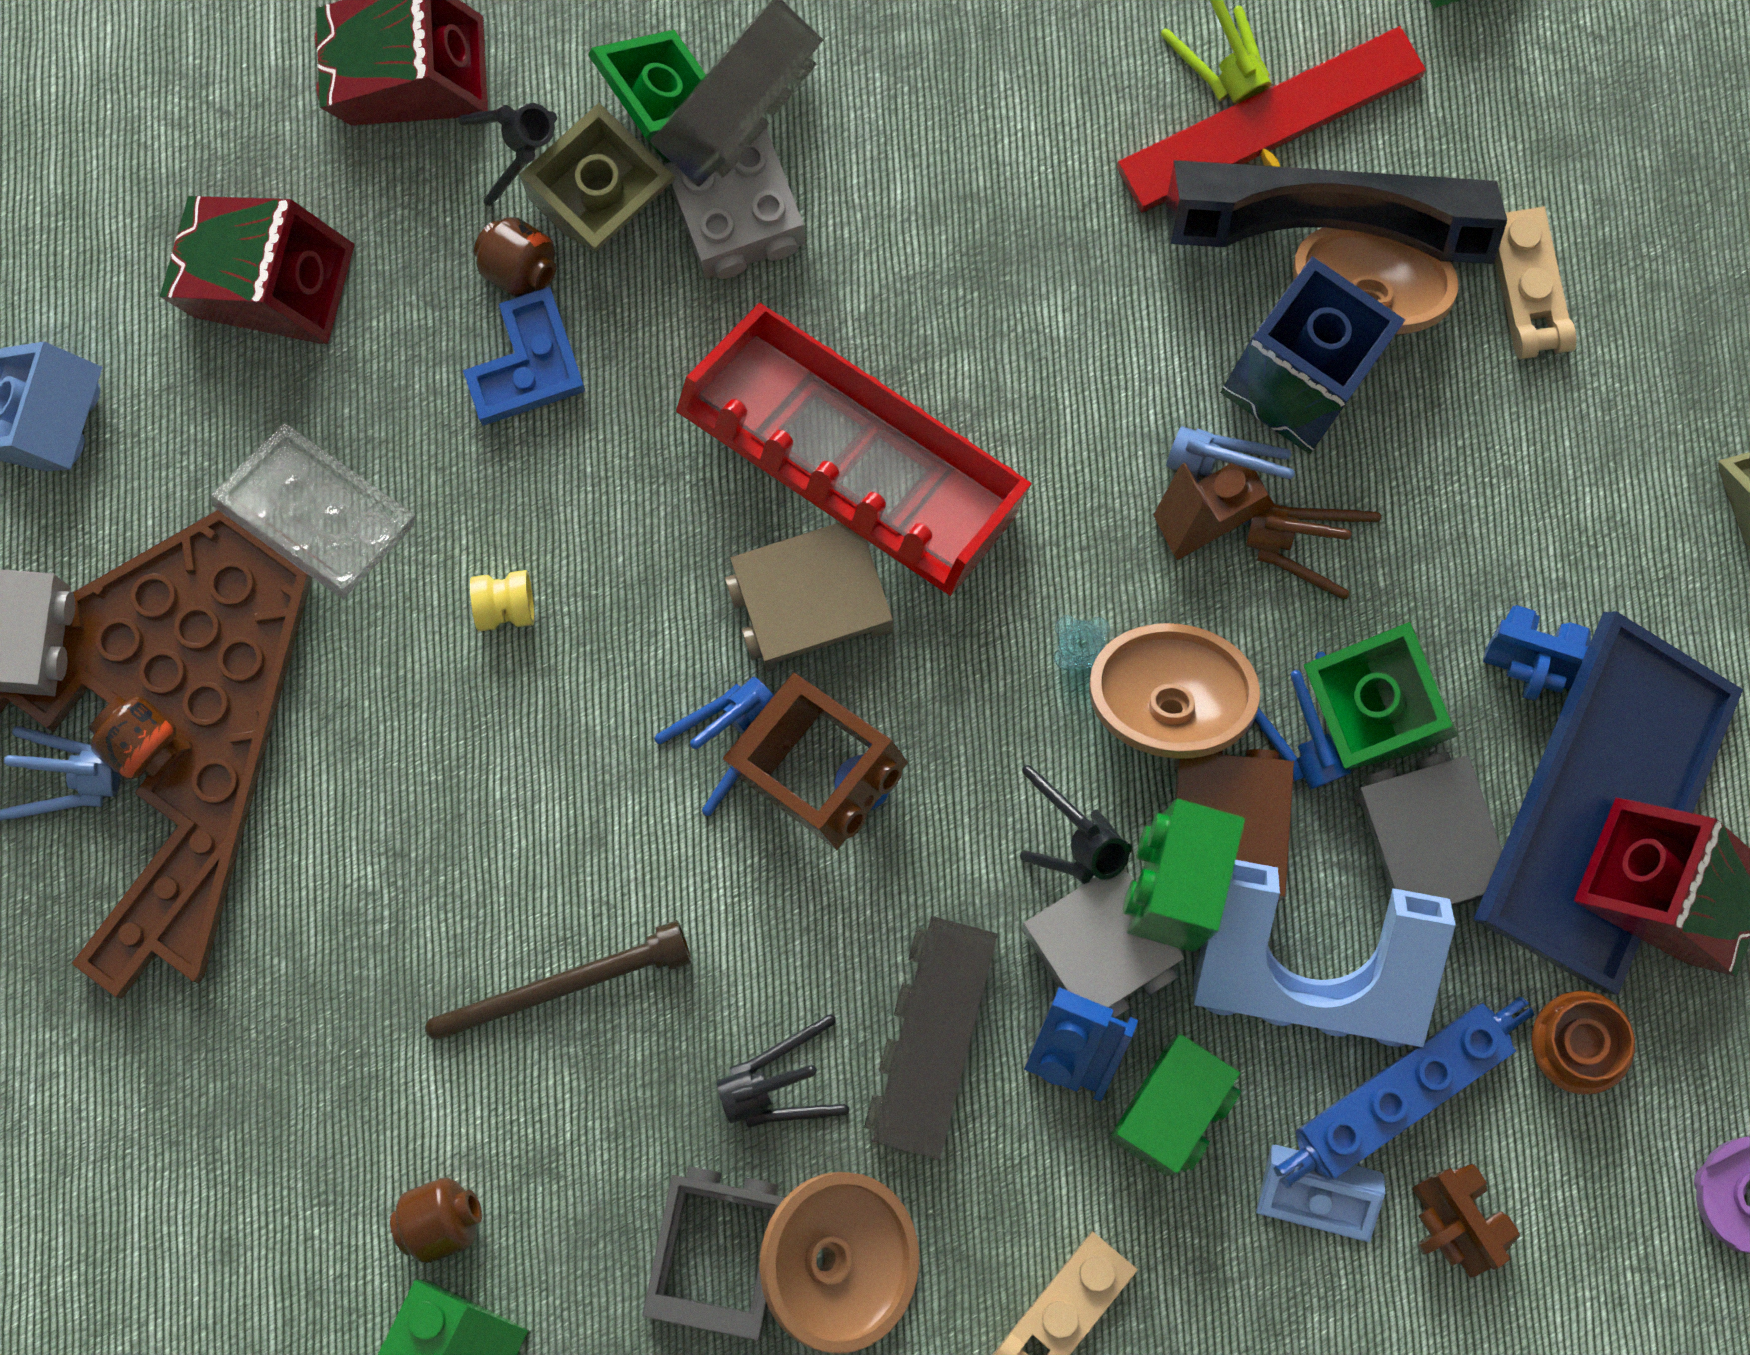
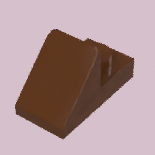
[1153,463,1275,561]

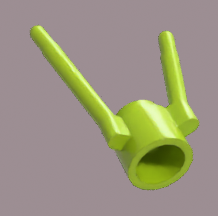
[1161,0,1272,105]

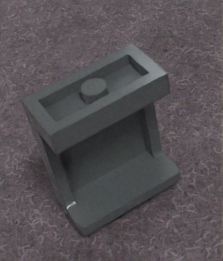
[1352,752,1502,907]

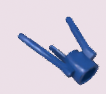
[1255,651,1351,790]
[654,677,774,816]

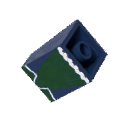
[1220,256,1405,455]

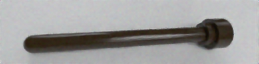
[425,920,692,1040]

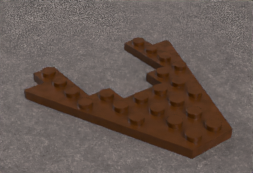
[0,508,313,999]

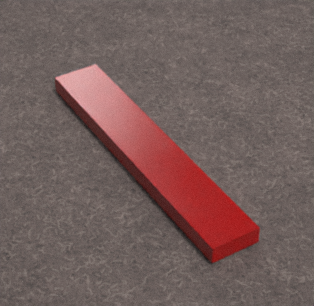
[1117,26,1426,213]

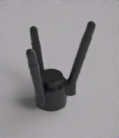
[458,103,557,206]
[1020,765,1132,884]
[717,1014,850,1128]

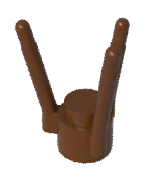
[1246,503,1382,599]

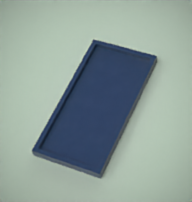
[1473,611,1743,995]

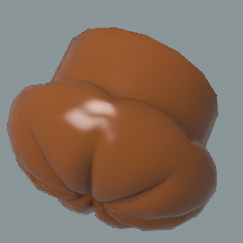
[1531,991,1635,1095]

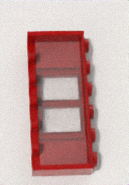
[676,302,1032,596]

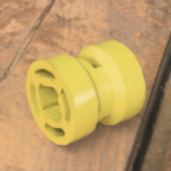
[470,570,535,632]

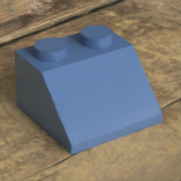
[0,341,102,471]

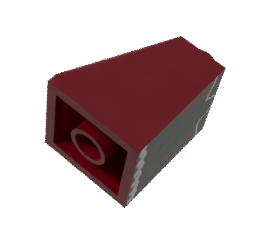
[315,0,488,126]
[160,196,355,344]
[1574,797,1750,977]

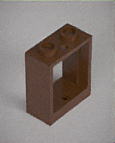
[722,672,908,850]

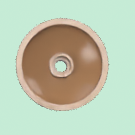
[1293,228,1459,336]
[1089,623,1260,759]
[760,1172,919,1353]

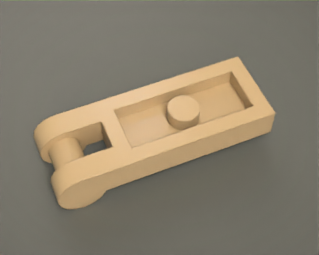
[1495,206,1576,360]
[992,1231,1138,1355]

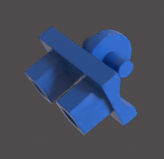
[1483,605,1591,701]

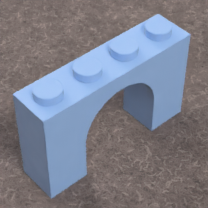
[1194,860,1455,1047]

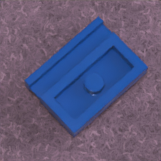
[1024,987,1138,1102]

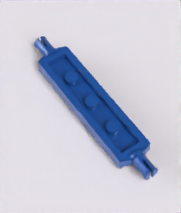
[1274,996,1534,1188]

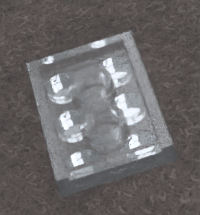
[211,423,415,599]

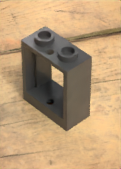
[642,1166,785,1340]

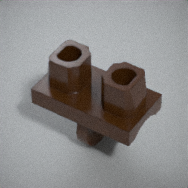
[1412,1164,1520,1278]

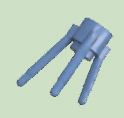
[1166,426,1295,525]
[0,726,121,821]

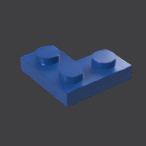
[463,287,586,426]

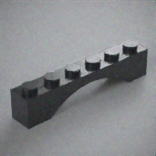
[1166,160,1508,264]

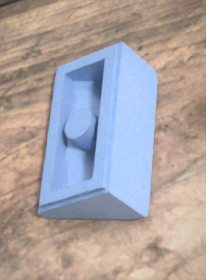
[1256,1145,1385,1243]

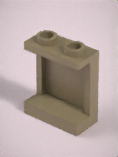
[725,522,893,672]

